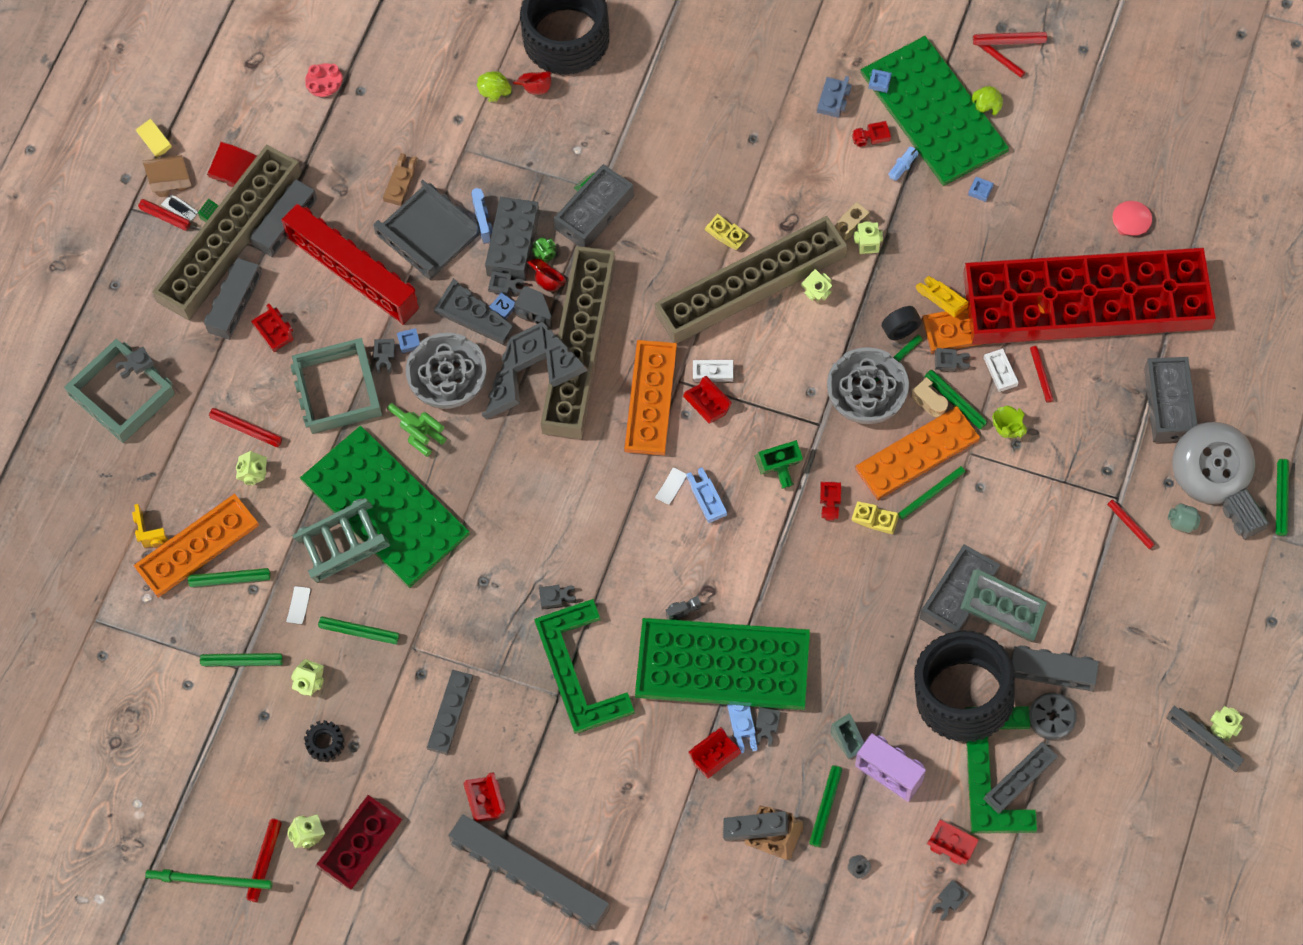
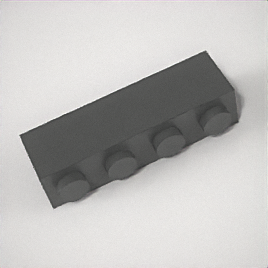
[250,179,317,258]
[204,258,262,340]
[1011,645,1099,692]

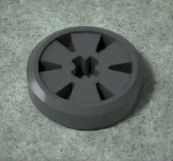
[1029,693,1077,740]

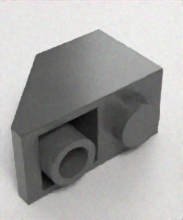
[514,286,552,329]

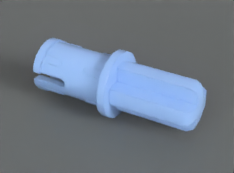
[888,147,919,181]

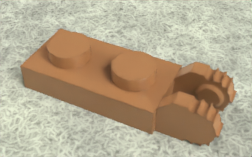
[383,153,417,206]

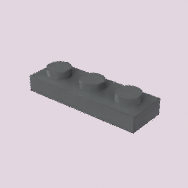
[723,811,788,841]

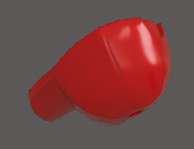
[513,72,552,95]
[527,259,566,292]

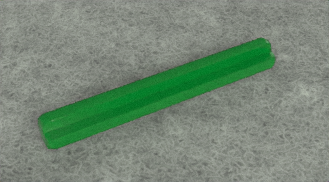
[924,370,988,429]
[1276,459,1289,536]
[188,568,270,587]
[318,616,399,644]
[200,653,283,666]
[809,765,842,848]

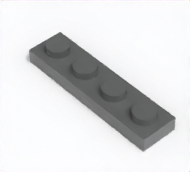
[427,669,473,755]
[1166,706,1244,772]
[983,741,1058,814]

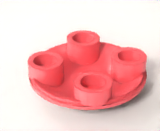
[305,63,343,97]
[1113,201,1152,236]

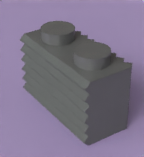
[1223,489,1269,540]

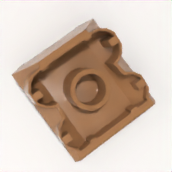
[142,155,192,197]
[745,805,803,860]

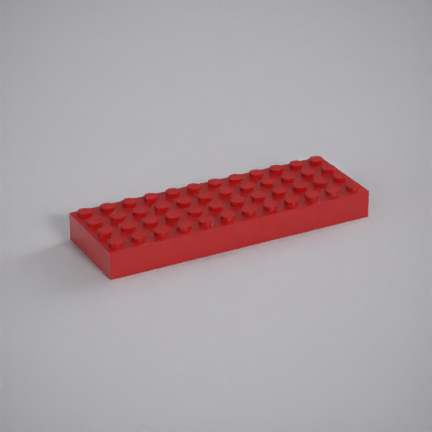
[963,248,1216,345]

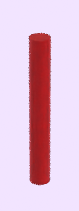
[977,45,1025,78]
[1030,346,1054,403]
[1107,499,1155,550]

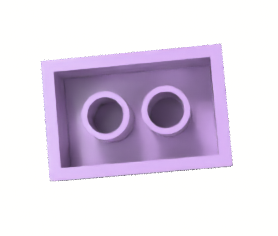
[855,733,926,803]

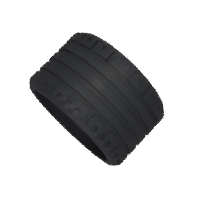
[520,0,610,75]
[914,630,1015,742]

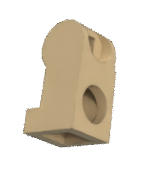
[834,202,870,241]
[911,377,948,418]

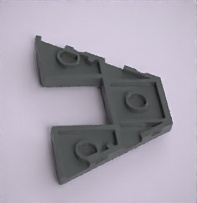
[482,322,588,420]

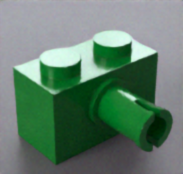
[754,440,803,489]

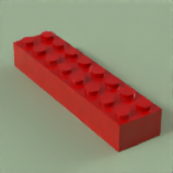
[281,204,419,325]

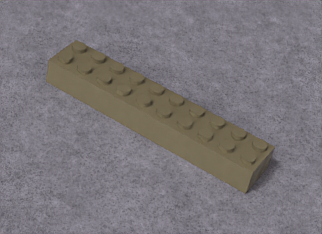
[152,144,301,320]
[655,216,847,343]
[541,246,616,439]

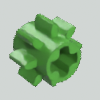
[532,238,557,262]

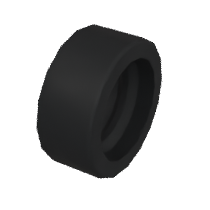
[882,306,922,340]

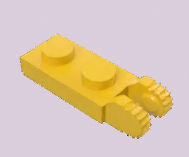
[915,276,968,317]

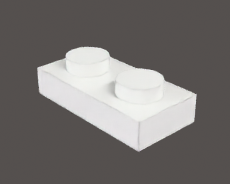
[984,349,1018,392]
[693,360,733,382]

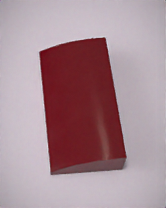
[315,795,403,890]

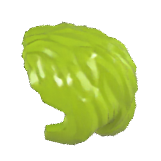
[477,71,512,102]
[972,86,1003,116]
[992,405,1027,438]

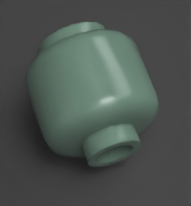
[1168,503,1201,533]

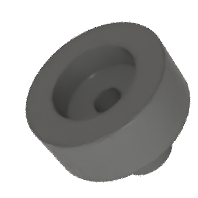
[848,855,871,878]

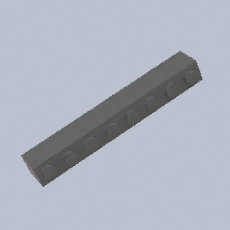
[448,814,610,930]

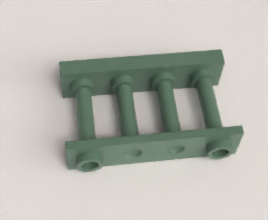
[292,498,390,582]

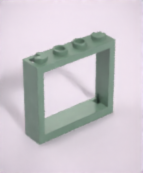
[64,338,175,443]
[290,338,382,434]

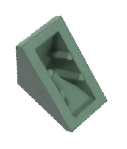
[830,713,864,759]

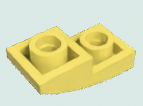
[136,119,172,158]
[704,213,749,251]
[851,501,899,534]

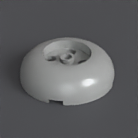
[406,333,486,409]
[827,347,909,424]
[1172,422,1255,504]

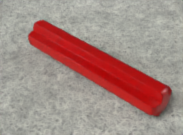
[138,199,191,231]

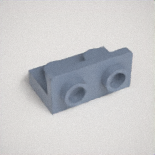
[817,76,852,118]

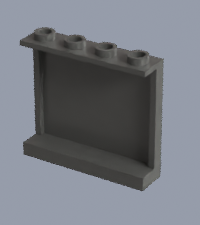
[373,179,480,280]

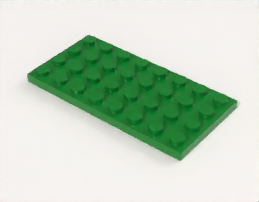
[860,36,1009,186]
[300,425,470,588]
[635,618,810,710]

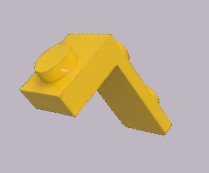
[132,504,168,548]

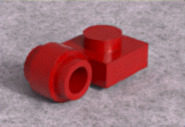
[852,121,891,147]
[820,482,841,521]

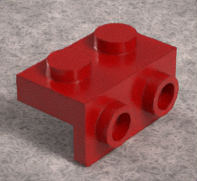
[251,303,294,352]
[683,376,732,424]
[688,727,741,778]
[463,772,505,823]
[927,818,980,865]

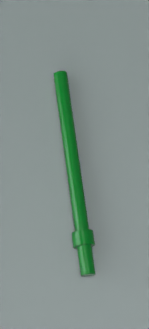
[145,869,273,889]

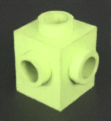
[854,222,883,254]
[801,269,833,301]
[236,451,267,485]
[291,659,324,696]
[1209,706,1243,742]
[288,814,325,849]

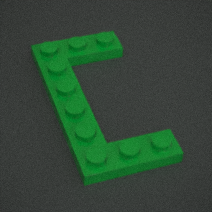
[534,599,635,734]
[964,706,1037,834]

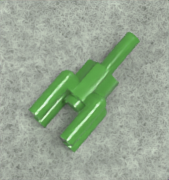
[387,403,446,457]

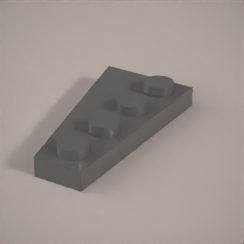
[434,278,513,345]

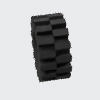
[304,720,345,762]

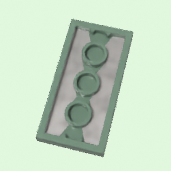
[960,569,1047,642]

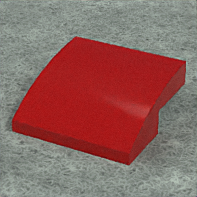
[207,142,257,187]

